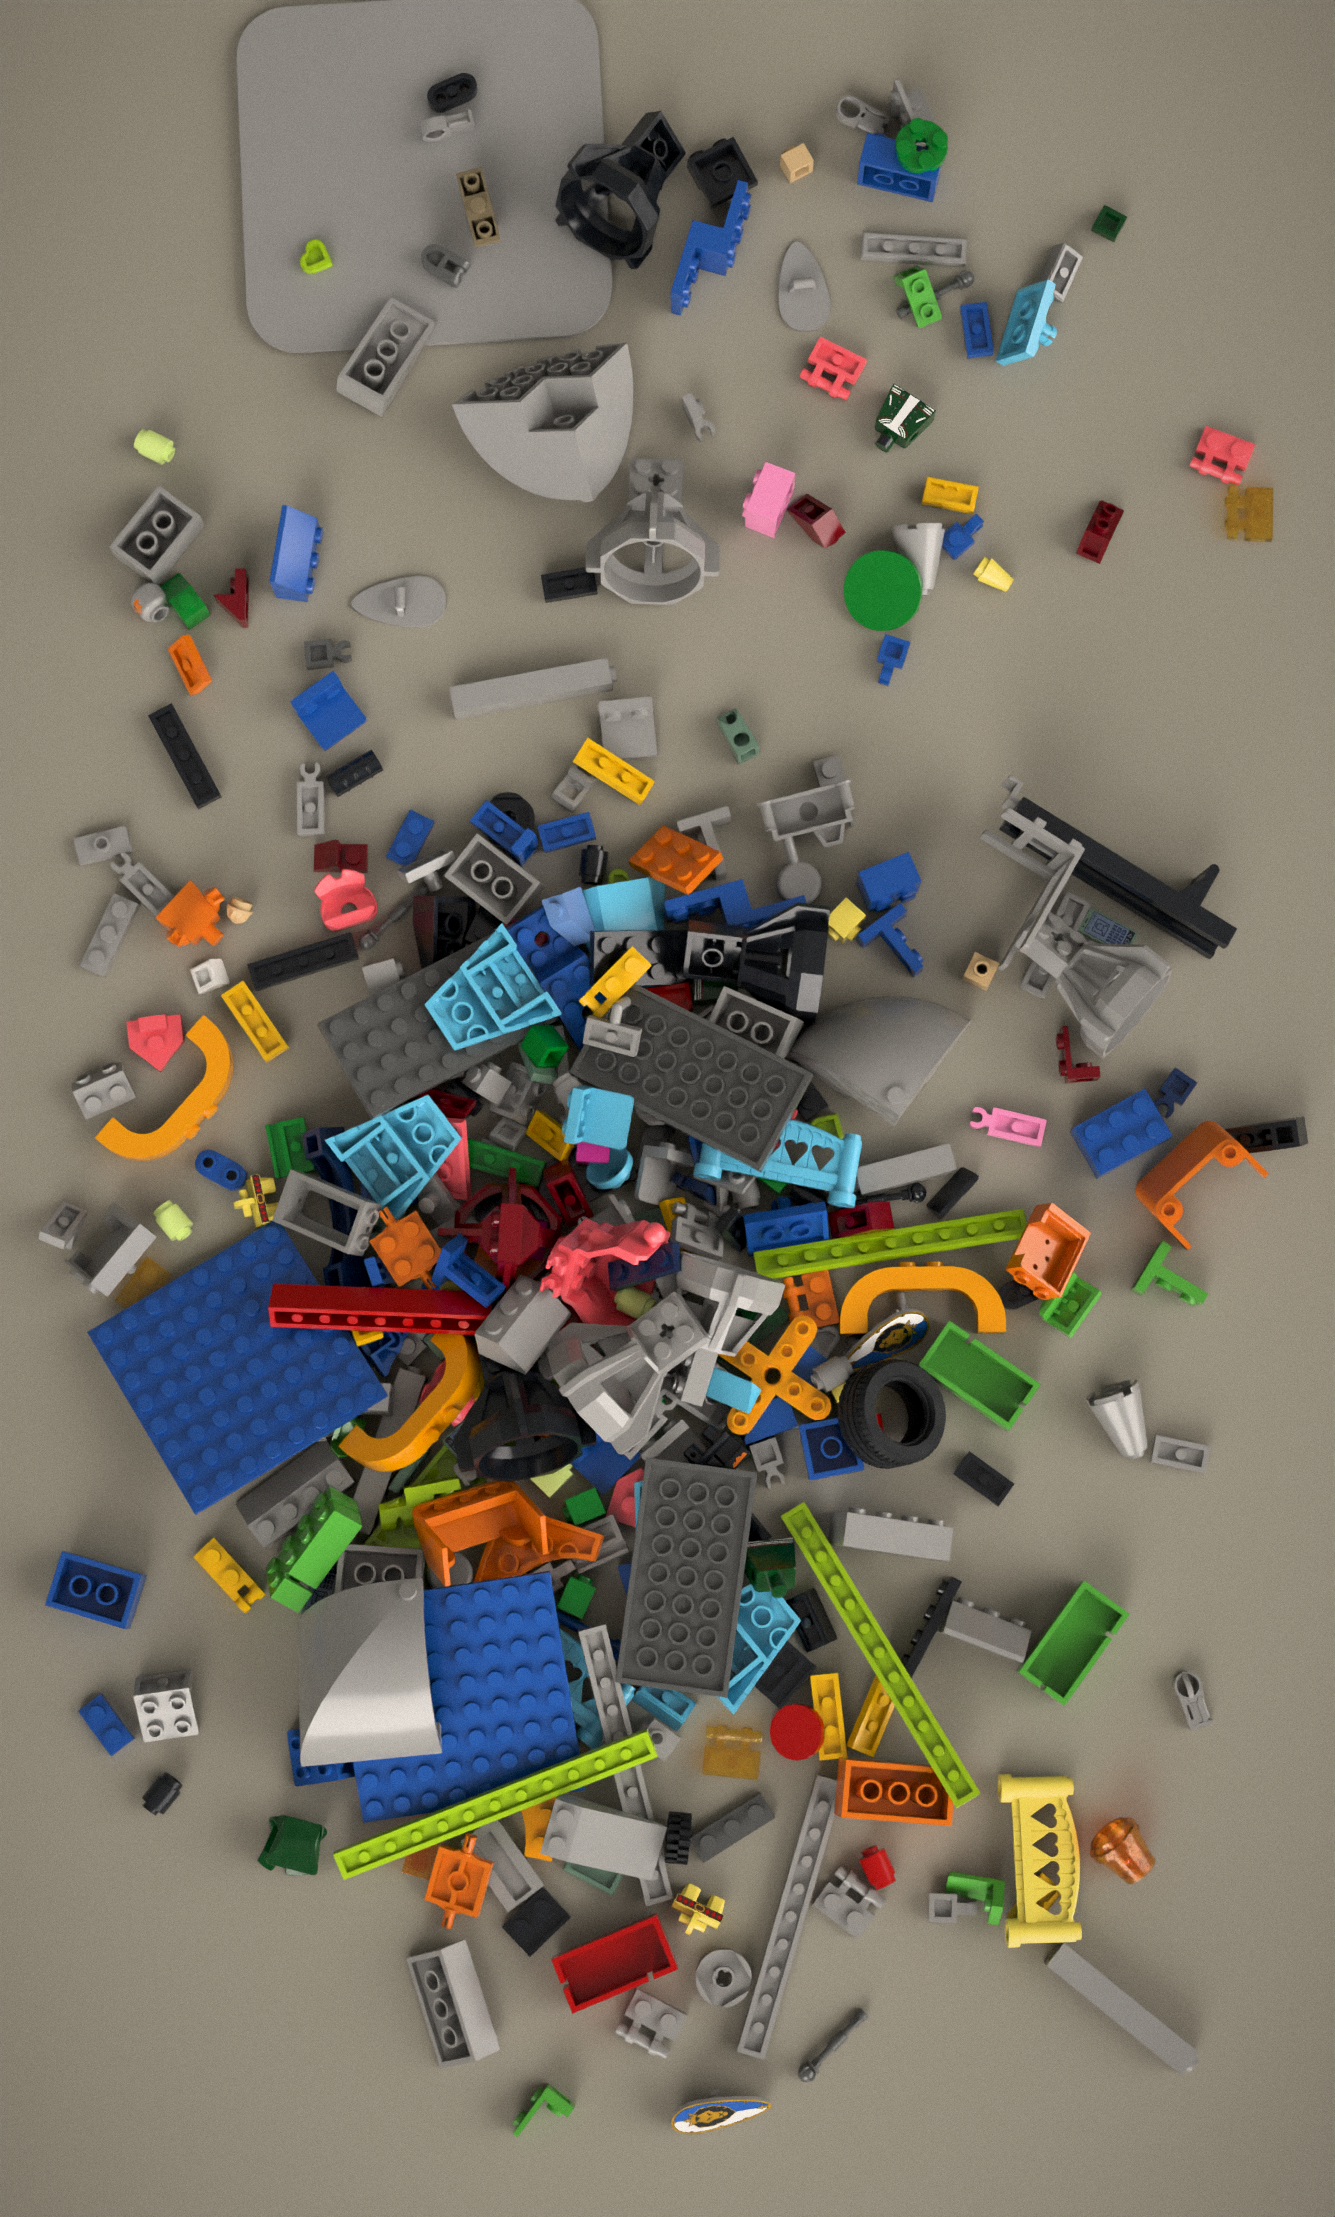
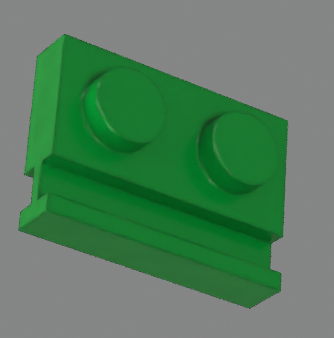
[265,1117,316,1179]

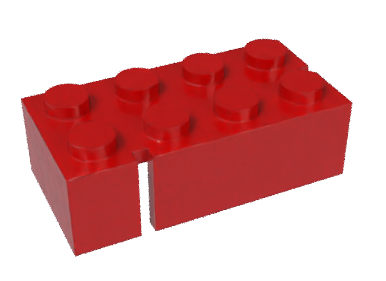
[551,1913,678,2014]

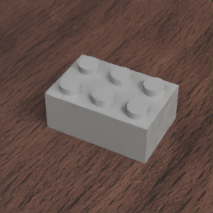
[109,485,205,585]
[335,1544,425,1593]

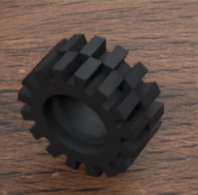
[664,1811,692,1865]

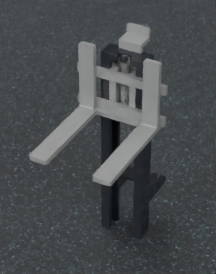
[980,775,1237,971]

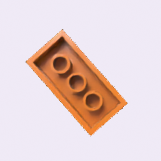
[834,1757,954,1826]

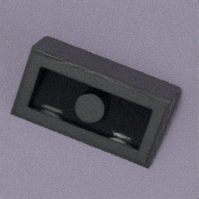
[926,1167,979,1219]
[786,1588,837,1653]

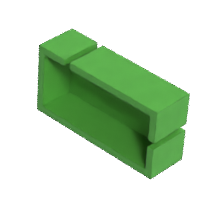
[918,1320,1041,1432]
[266,1486,362,1613]
[1016,1580,1130,1706]

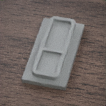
[459,1820,544,1912]

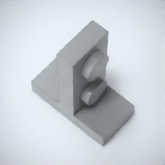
[677,806,731,881]

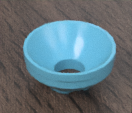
[586,1147,633,1189]

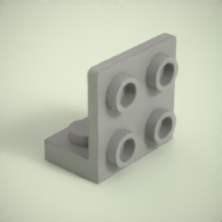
[889,78,936,145]
[598,696,657,760]
[133,1669,199,1742]

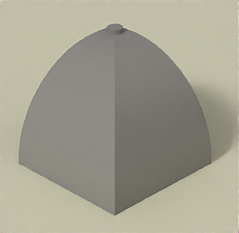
[298,1578,442,1767]

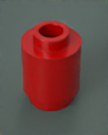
[859,1845,896,1890]

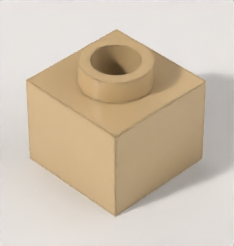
[780,143,814,183]
[962,952,1000,991]

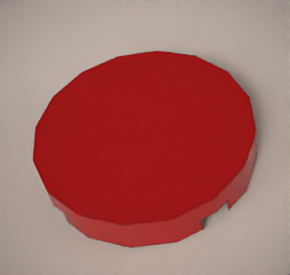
[770,1704,825,1761]

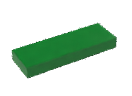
[467,1138,547,1188]

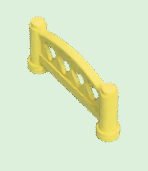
[997,1774,1082,1948]

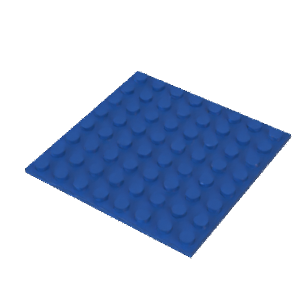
[87,1221,388,1515]
[353,1571,585,1823]

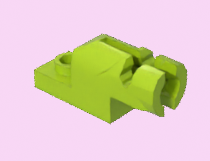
[378,1476,461,1531]

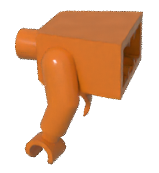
[155,880,225,948]

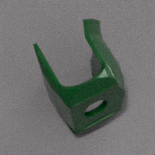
[257,1815,328,1876]

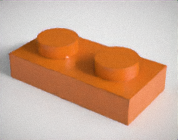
[168,635,212,695]

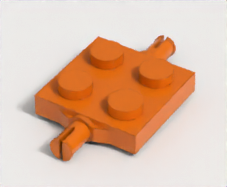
[369,1207,442,1290]
[424,1833,494,1929]

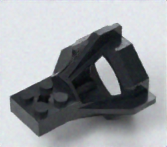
[555,111,686,269]
[682,903,830,1025]
[453,1354,597,1482]

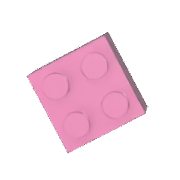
[742,462,795,538]

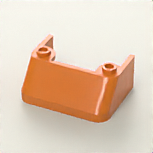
[1135,1121,1269,1250]
[412,1480,548,1587]

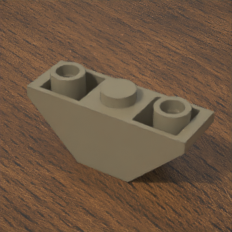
[456,167,501,248]

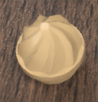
[226,896,253,924]

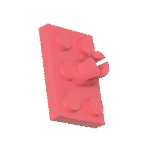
[436,1118,472,1200]

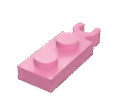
[969,1107,1047,1147]

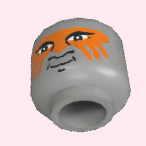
[131,583,171,622]

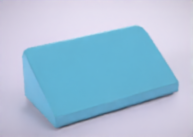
[705,1367,762,1414]
[632,1686,697,1731]

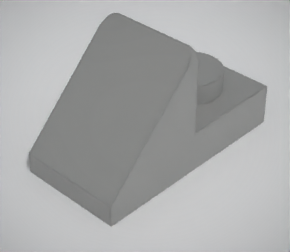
[38,1201,88,1249]

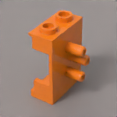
[1005,1202,1091,1300]

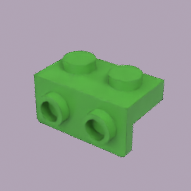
[1039,1271,1102,1338]

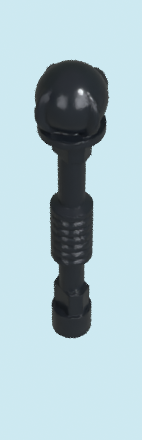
[839,1183,927,1210]

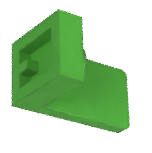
[893,265,942,328]
[945,1872,1005,1926]
[512,2083,575,2137]

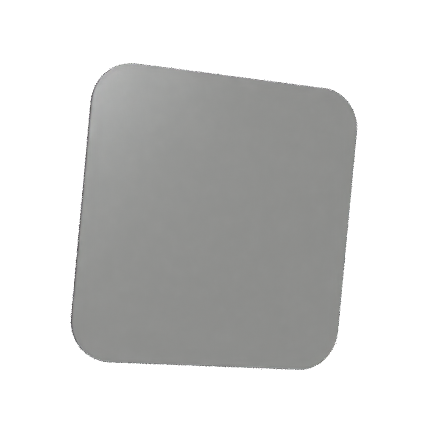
[236,0,612,353]

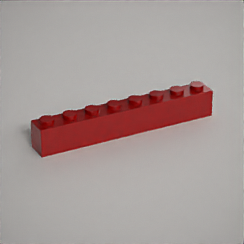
[268,1284,495,1335]

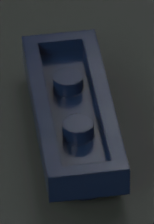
[608,1242,681,1291]

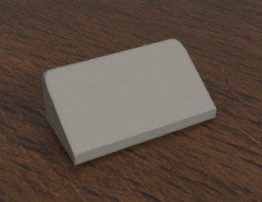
[1037,243,1083,303]

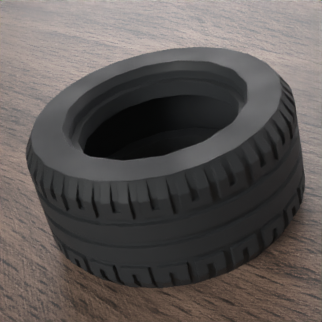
[838,1359,946,1469]

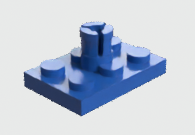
[743,1197,829,1256]

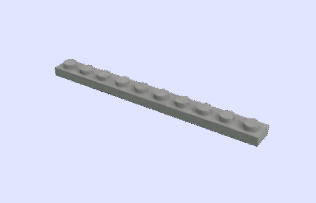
[578,1623,673,1906]
[737,1774,837,2060]

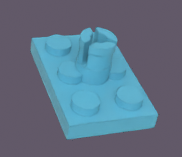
[995,279,1057,366]

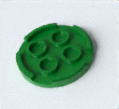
[843,550,923,631]

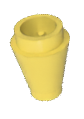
[973,556,1014,592]

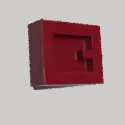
[1076,500,1124,564]
[1056,1026,1101,1084]

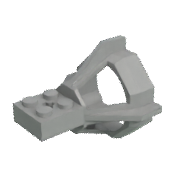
[586,458,720,605]
[1015,912,1172,1059]
[655,1251,785,1407]
[547,1292,711,1455]

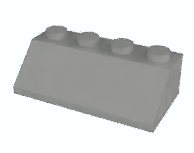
[236,1440,357,1549]
[406,1939,500,2069]

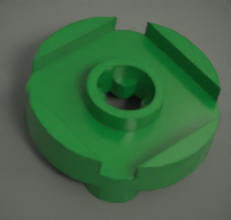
[895,118,948,174]

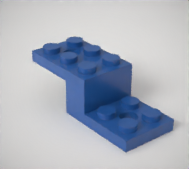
[670,180,751,316]
[664,879,807,928]
[506,905,607,1050]

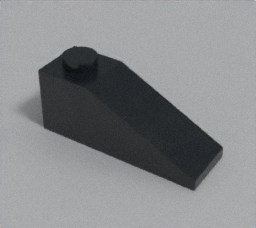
[1224,1116,1308,1153]

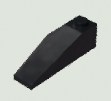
[413,895,475,970]

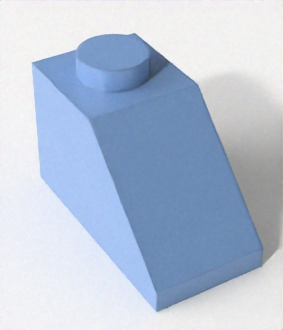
[541,887,596,946]

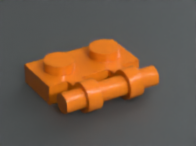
[782,1270,840,1328]

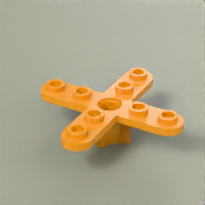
[718,1316,832,1435]

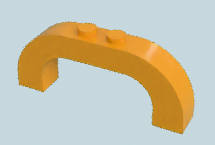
[95,1015,233,1161]
[839,1261,1006,1336]
[338,1334,480,1472]

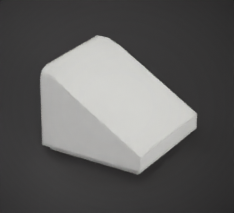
[190,959,230,994]

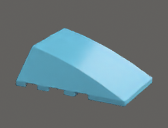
[582,877,665,988]
[424,923,562,1051]
[325,1095,462,1220]
[715,1584,801,1715]

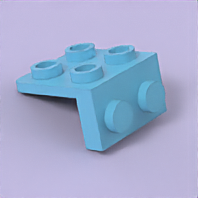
[562,1085,634,1150]

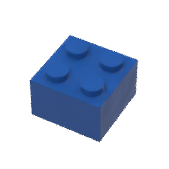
[856,852,922,913]
[798,1418,865,1481]

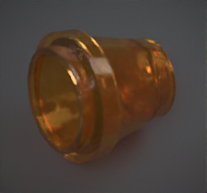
[1090,1817,1156,1884]

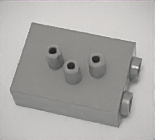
[64,1201,157,1297]

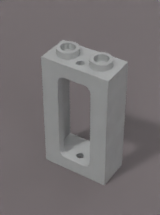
[272,1169,381,1257]

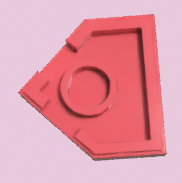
[126,1014,185,1072]
[606,1468,644,1528]

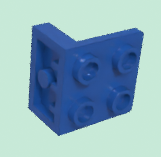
[290,670,367,751]
[571,1432,641,1494]
[287,1729,355,1787]

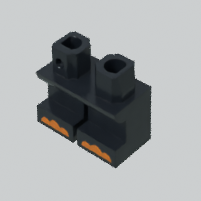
[683,1424,751,1470]

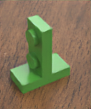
[1131,1241,1208,1306]

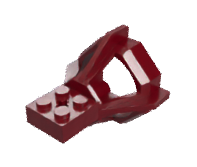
[437,1167,562,1303]

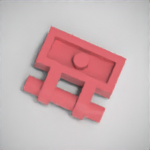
[800,337,867,401]
[1189,426,1255,486]

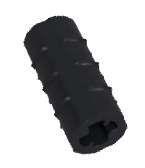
[325,750,383,797]

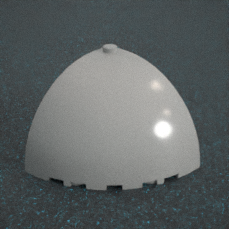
[452,343,633,502]
[786,996,971,1126]

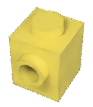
[828,897,866,944]

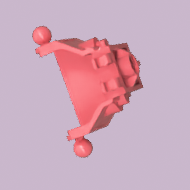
[539,1218,670,1326]

